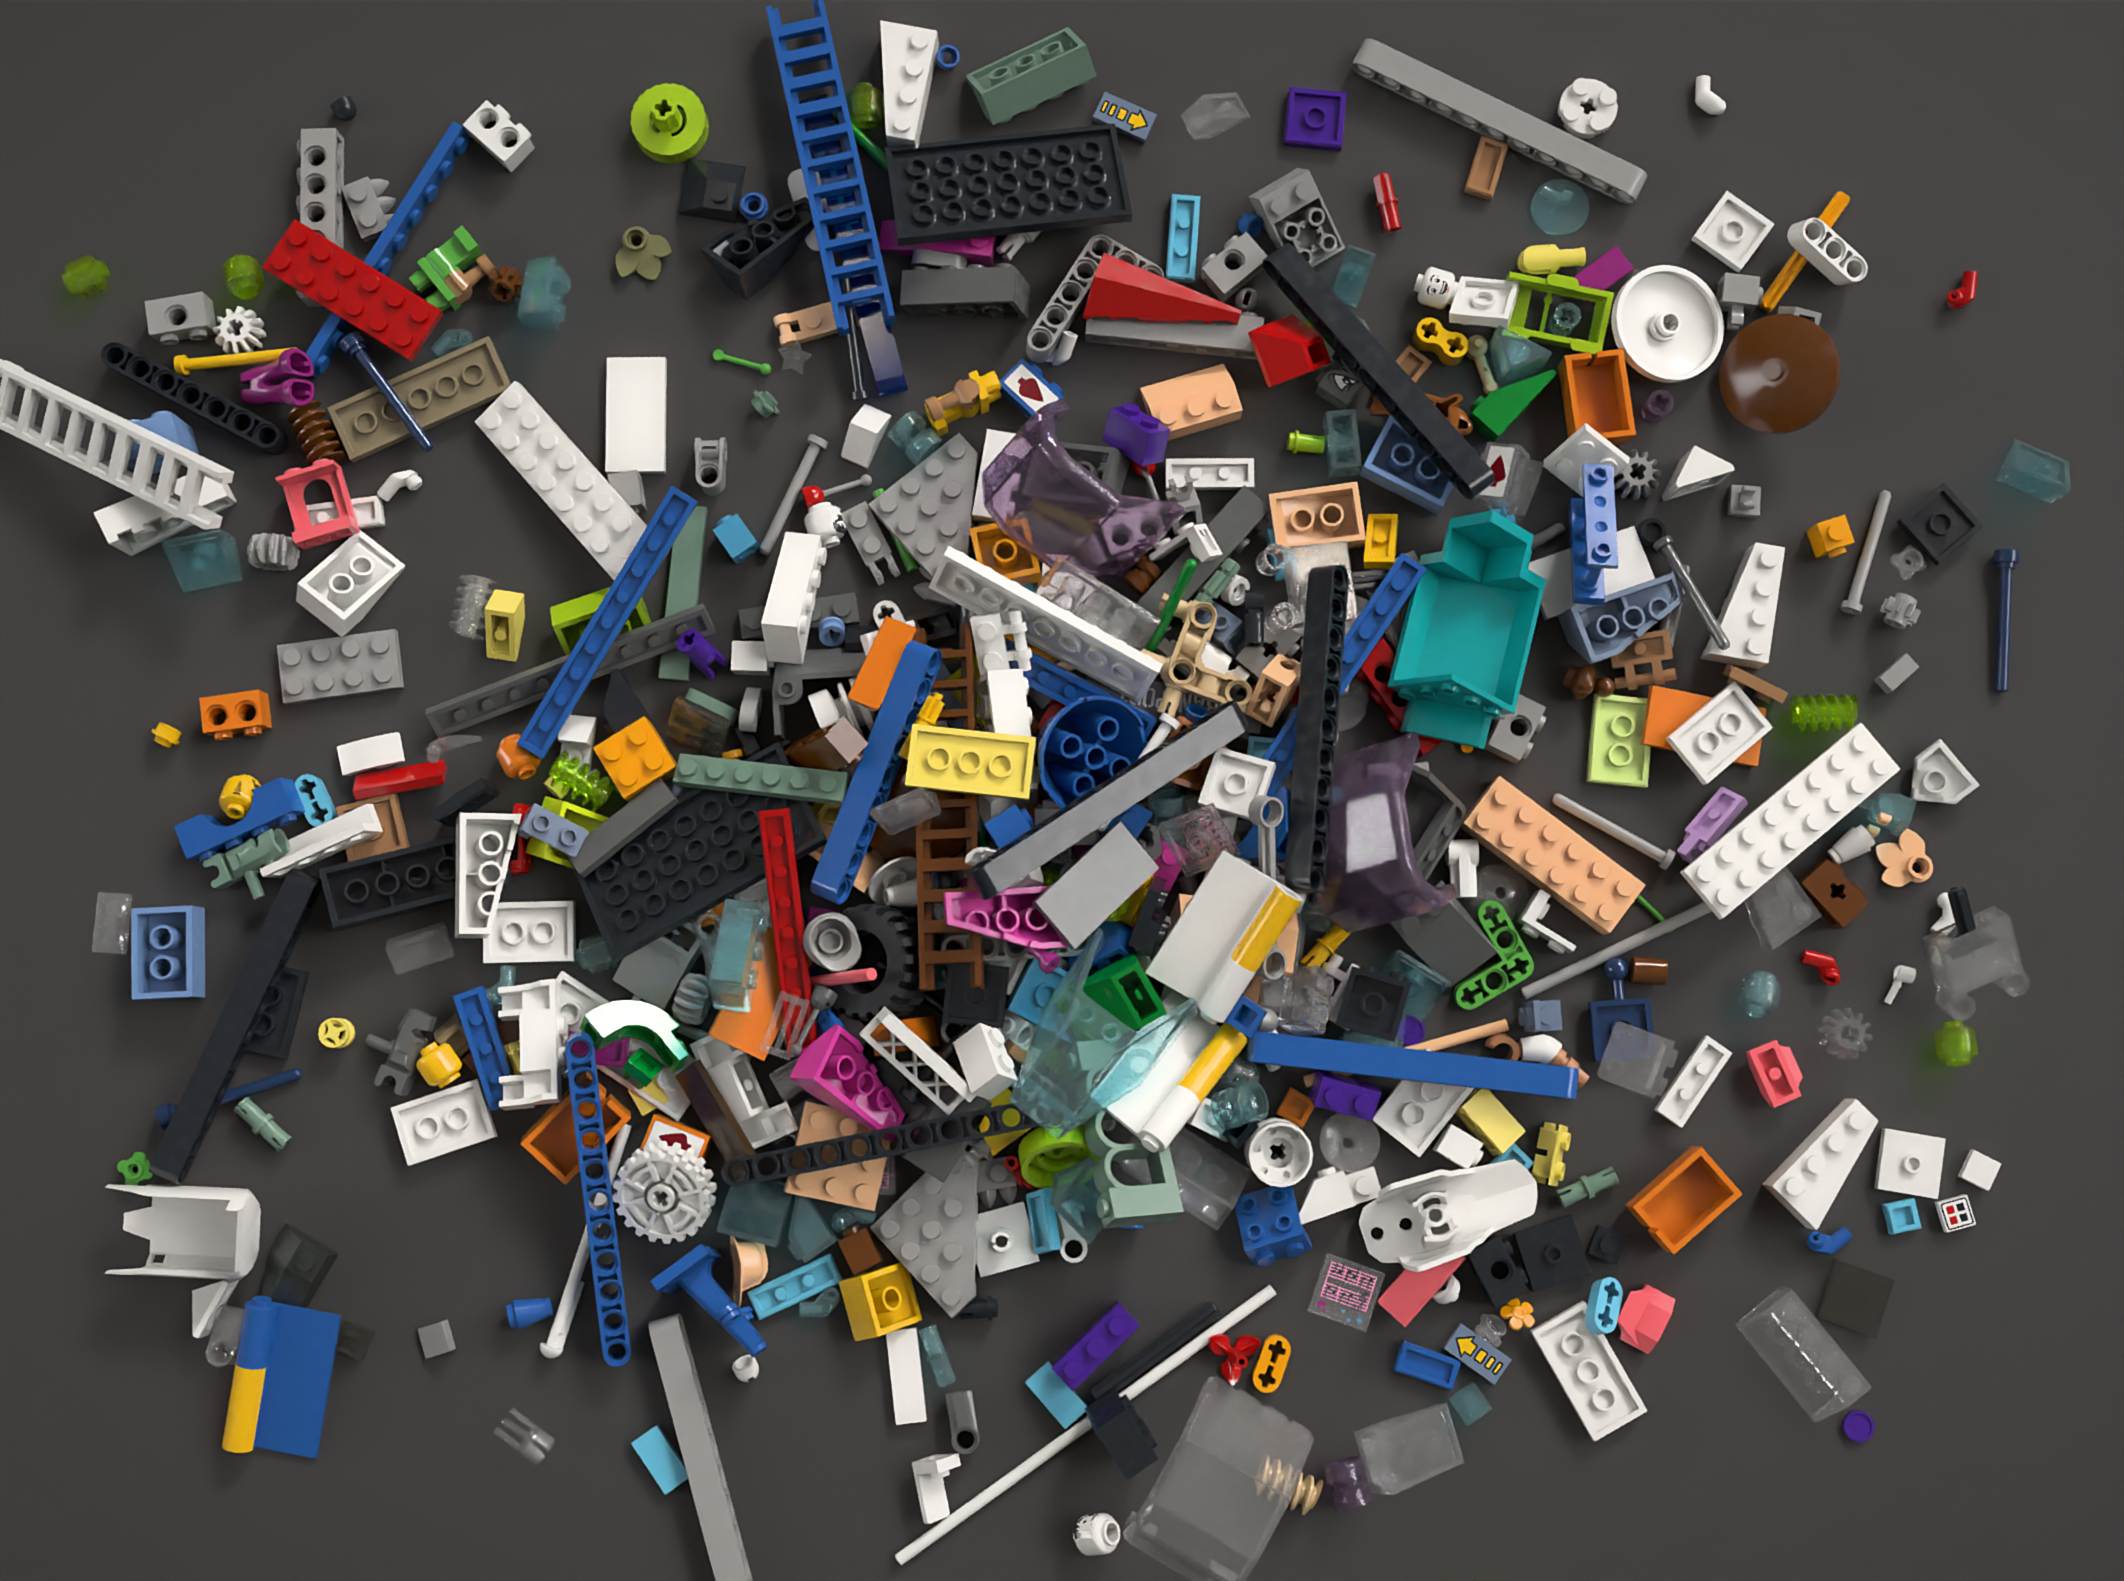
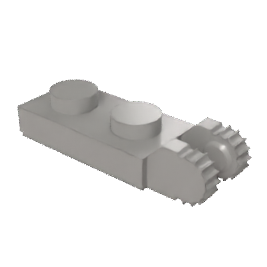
[842,501,901,585]

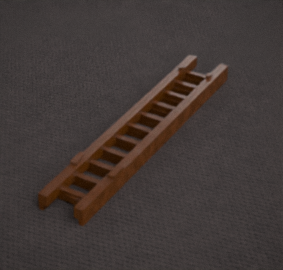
[911,623,985,992]

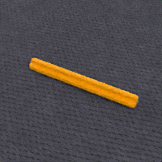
[1758,191,1850,312]

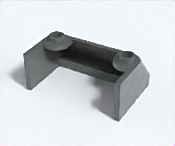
[772,648,866,742]
[1331,756,1466,907]

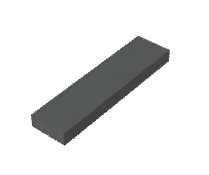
[566,778,679,878]

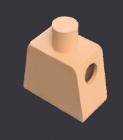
[1245,654,1301,728]

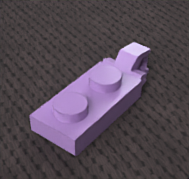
[1677,786,1748,863]

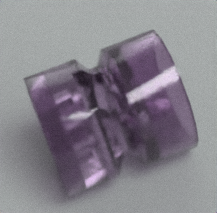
[1322,1455,1373,1511]

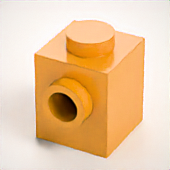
[1806,515,1855,559]

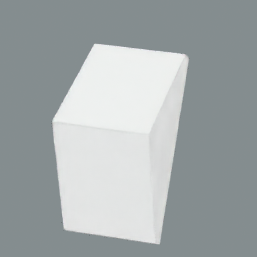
[841,404,892,469]

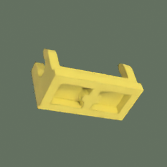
[1455,1089,1526,1156]

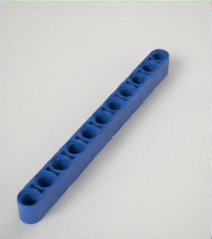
[1245,1031,1579,1099]
[565,1032,631,1367]

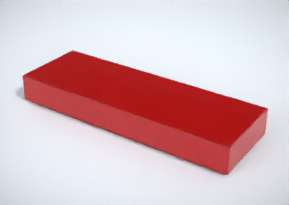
[352,759,447,800]

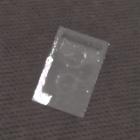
[1354,1403,1465,1495]

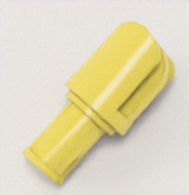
[1517,244,1586,275]

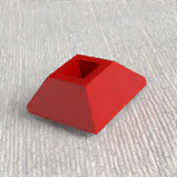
[1248,314,1332,388]

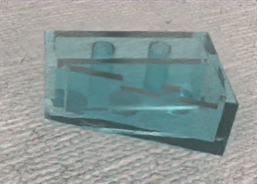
[709,899,768,1013]

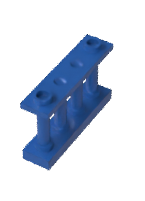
[1568,463,1618,605]

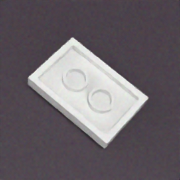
[1665,681,1773,785]
[483,901,576,964]
[1373,1047,1474,1158]
[391,1079,498,1166]

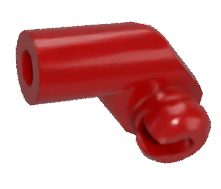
[1946,271,1978,309]
[1801,949,1841,986]
[1004,1155,1035,1189]

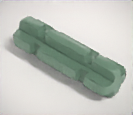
[1194,558,1240,604]

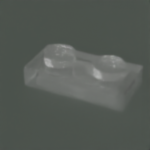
[92,892,132,954]

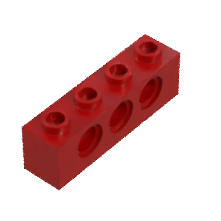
[1354,638,1444,759]

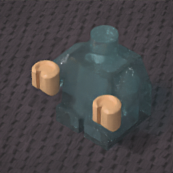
[1859,793,1917,838]

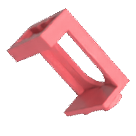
[275,459,360,550]

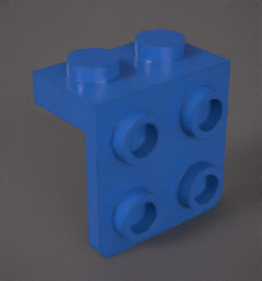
[1234,1185,1313,1267]

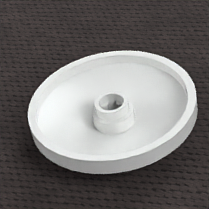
[1611,265,1724,383]

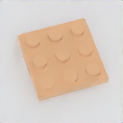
[784,1101,891,1211]

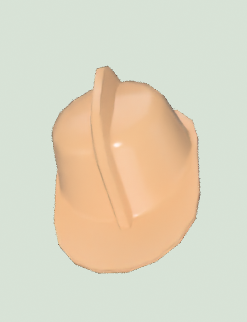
[730,1234,768,1308]

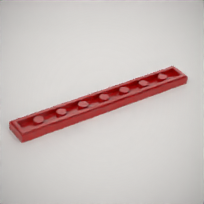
[758,808,818,1055]

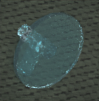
[1531,179,1589,236]

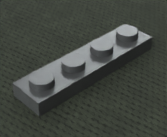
[738,592,860,641]

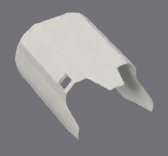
[104,1184,261,1280]

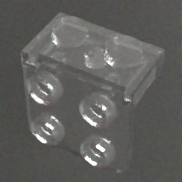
[1597,1022,1679,1101]

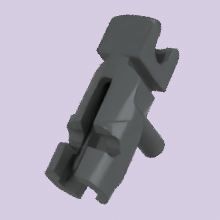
[365,1008,438,1096]

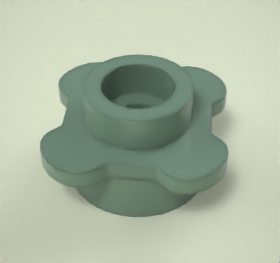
[751,390,780,418]

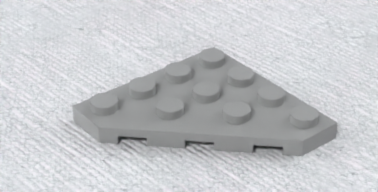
[868,433,979,579]
[870,1150,979,1318]

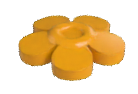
[1500,1298,1535,1330]

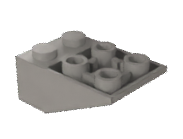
[1248,168,1345,268]
[612,921,712,1011]

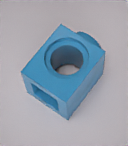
[713,514,760,565]

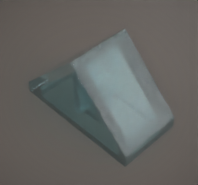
[1332,244,1376,307]

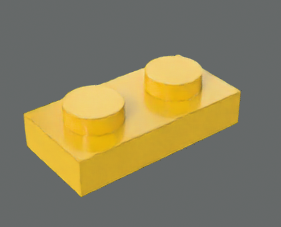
[1364,514,1399,569]

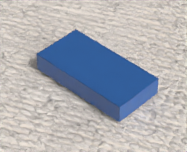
[1393,1340,1462,1391]

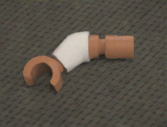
[1485,1033,1590,1090]

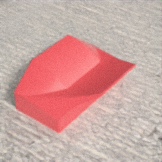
[1746,1040,1803,1108]
[1617,1284,1676,1354]

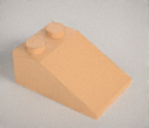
[1269,482,1366,553]

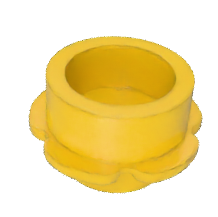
[151,722,182,748]

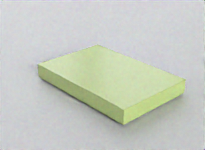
[1586,693,1651,788]

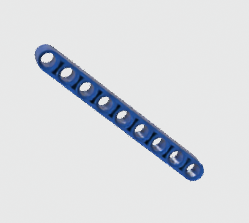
[810,641,942,904]

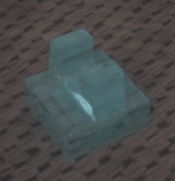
[1448,1382,1492,1427]

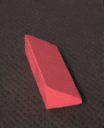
[1378,1256,1466,1327]

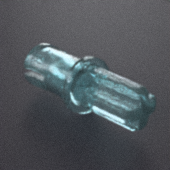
[918,1324,956,1387]

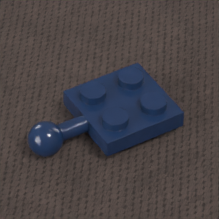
[1588,958,1656,1062]

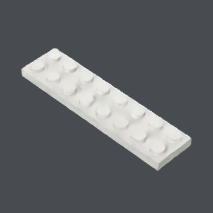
[475,381,647,580]
[928,546,1163,704]
[1680,723,1900,920]

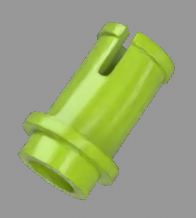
[1287,430,1325,455]

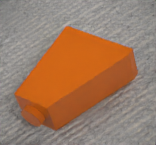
[871,1016,939,1057]

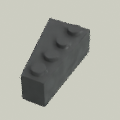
[900,263,1030,319]

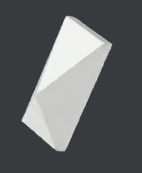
[192,1279,239,1338]

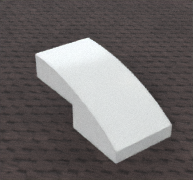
[337,732,405,776]

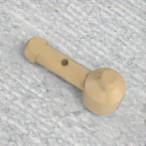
[1465,335,1498,395]

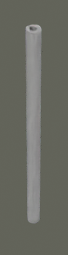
[1521,902,1712,999]

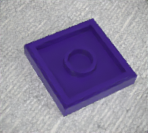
[1284,87,1347,151]

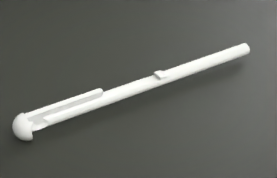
[540,1124,632,1358]

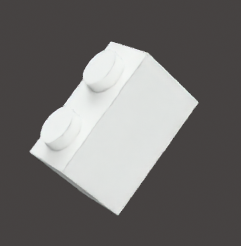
[953,1023,1018,1100]

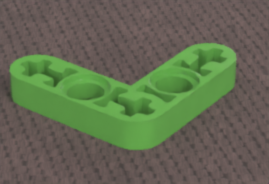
[1452,900,1534,1010]

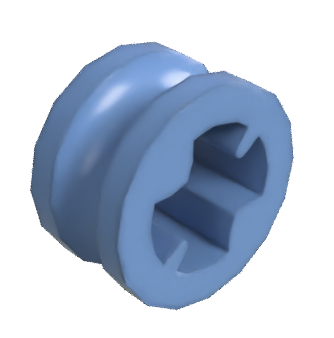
[818,617,846,646]

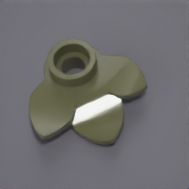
[615,226,672,281]

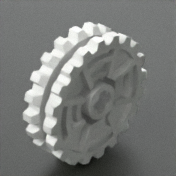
[613,1141,717,1244]

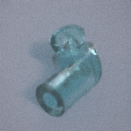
[485,965,516,1006]
[799,1287,841,1317]

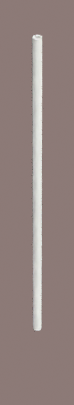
[895,1284,1277,1565]

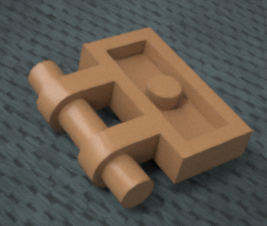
[1611,629,1677,690]

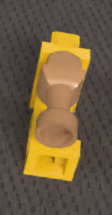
[924,370,1001,437]

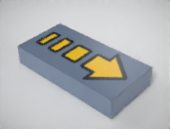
[1093,92,1157,143]
[1443,1323,1512,1385]

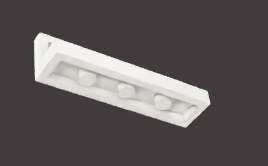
[260,804,383,878]
[859,1007,977,1115]

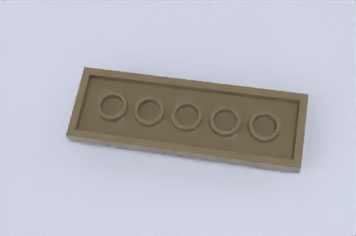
[327,336,511,463]

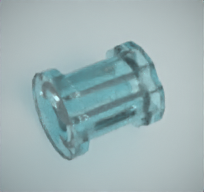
[1549,302,1581,336]

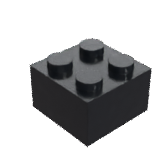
[1084,1388,1159,1480]

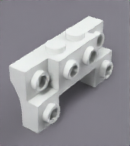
[498,979,568,1111]
[690,1036,798,1149]

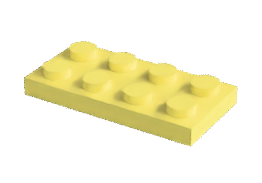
[905,724,1036,800]

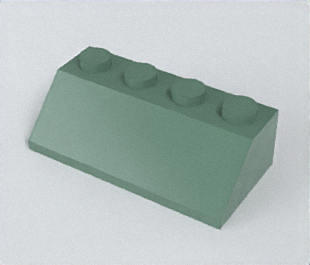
[965,27,1097,125]

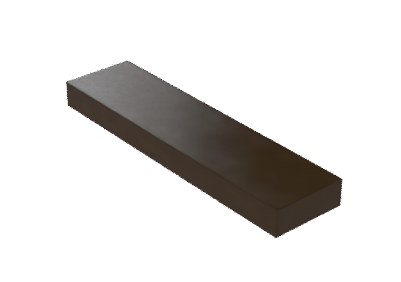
[675,1059,762,1180]

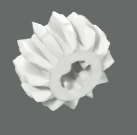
[213,306,267,354]

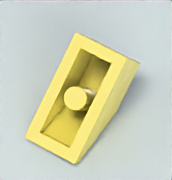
[484,589,525,662]

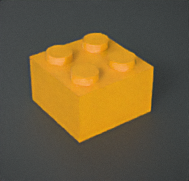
[969,516,1041,586]
[593,716,677,802]

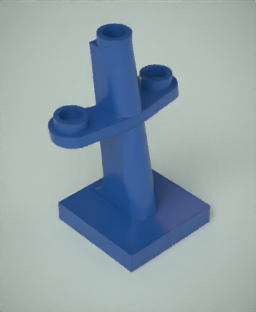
[651,1244,768,1358]

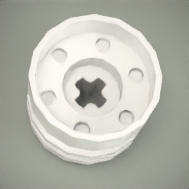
[808,676,877,740]
[1244,1117,1313,1187]

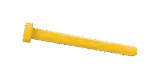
[173,347,295,376]

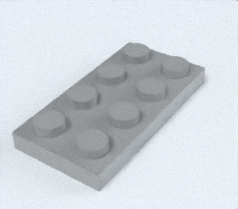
[277,629,404,705]

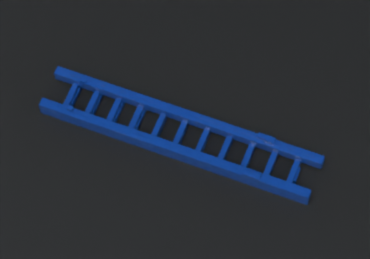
[766,0,896,336]

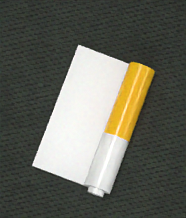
[1145,850,1303,1024]
[1088,989,1247,1152]

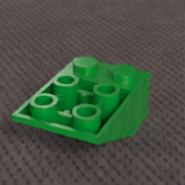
[1054,952,1167,1041]

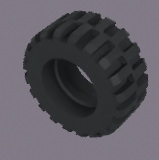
[816,904,925,1021]

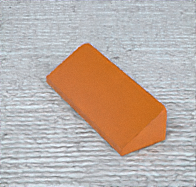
[847,616,917,711]

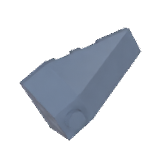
[1557,572,1685,664]

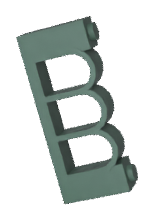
[1066,1038,1184,1229]

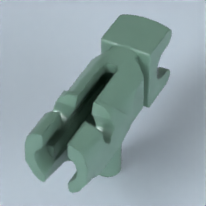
[203,828,290,900]

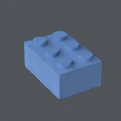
[1359,415,1454,515]
[131,905,205,1001]

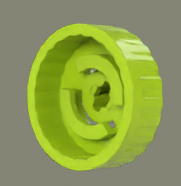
[630,83,709,164]
[1018,1114,1100,1190]

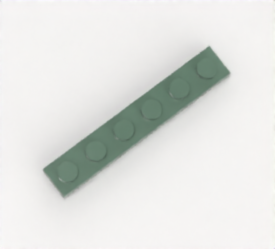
[673,753,851,805]

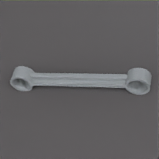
[1248,795,1287,980]

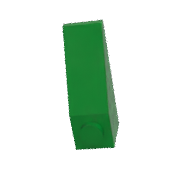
[1469,369,1557,443]

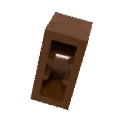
[1793,859,1870,930]

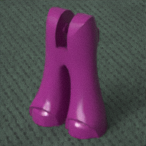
[240,348,314,406]

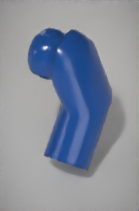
[1806,1226,1853,1255]

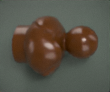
[1563,665,1615,700]

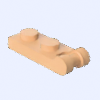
[773,301,860,347]

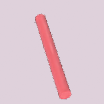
[810,968,877,988]

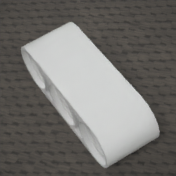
[1787,217,1868,286]

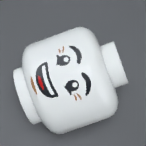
[1413,267,1459,309]

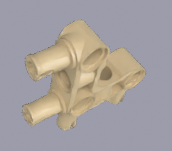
[1141,592,1252,718]

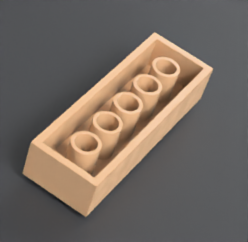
[1460,776,1646,935]

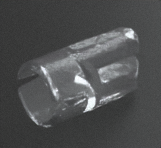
[493,1407,555,1464]

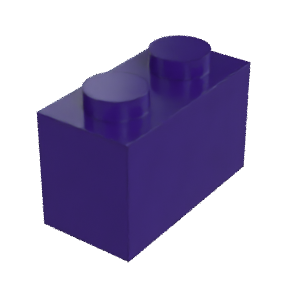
[1102,403,1170,466]
[1308,1070,1381,1121]

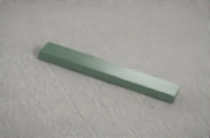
[658,506,708,682]

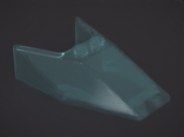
[1009,927,1198,1139]

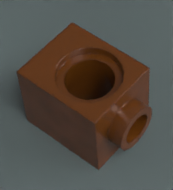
[838,1224,883,1275]

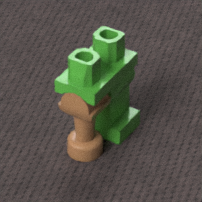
[409,225,498,311]

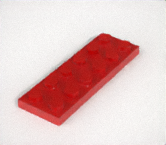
[262,219,444,362]

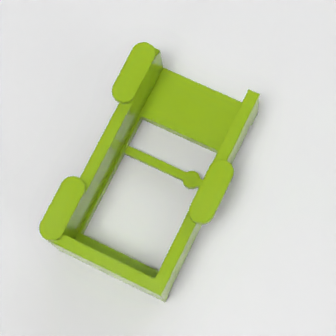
[1494,271,1614,355]

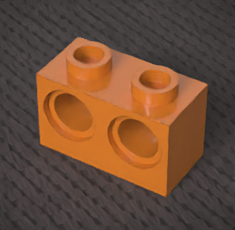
[199,689,272,741]

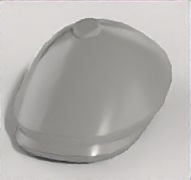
[803,912,862,973]

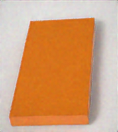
[1640,685,1767,767]
[707,924,813,1061]

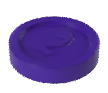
[1397,1015,1425,1046]
[1842,1410,1875,1442]

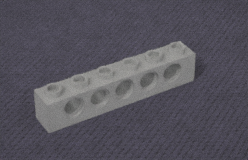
[296,128,344,307]

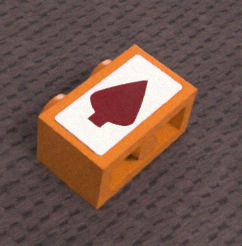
[640,1114,713,1160]

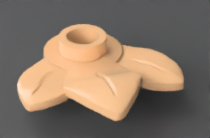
[1875,828,1933,887]

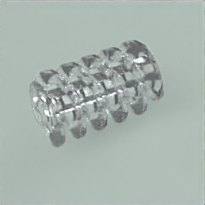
[447,575,497,641]

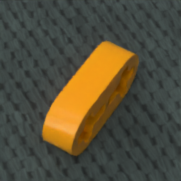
[1252,1334,1291,1393]

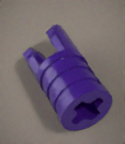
[677,629,729,680]

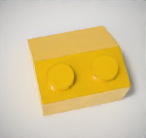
[839,1262,923,1341]

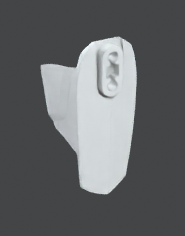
[1359,1159,1537,1272]

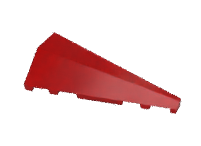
[1083,253,1242,325]

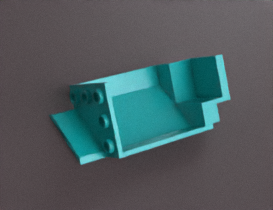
[1388,510,1546,749]

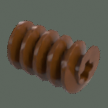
[287,400,345,466]

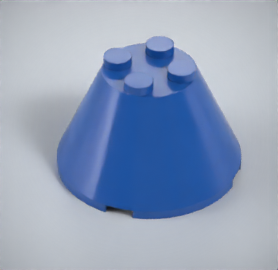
[1035,696,1149,809]

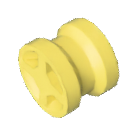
[318,1018,355,1048]

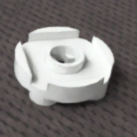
[1558,78,1618,138]

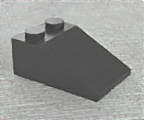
[1023,439,1130,515]
[1390,880,1498,988]

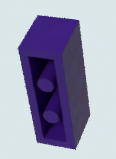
[1051,1300,1140,1391]

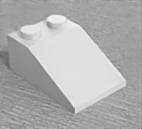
[296,530,405,637]

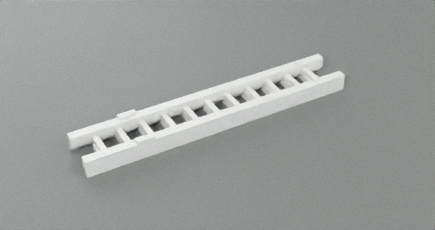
[0,359,234,530]

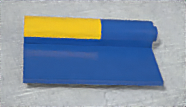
[222,1296,342,1459]

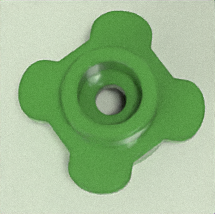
[117,1152,153,1186]

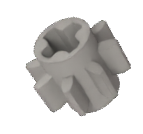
[1880,593,1921,629]

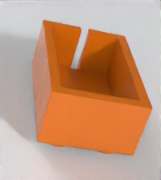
[1558,349,1636,445]
[521,1072,631,1185]
[1625,1146,1742,1255]

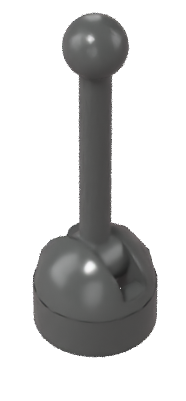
[790,984,838,1056]

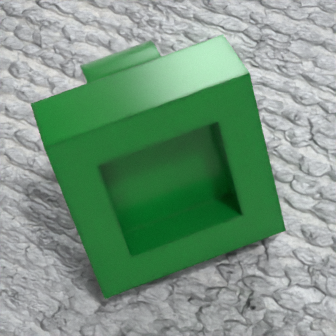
[622,1048,664,1090]

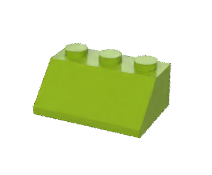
[550,586,651,655]

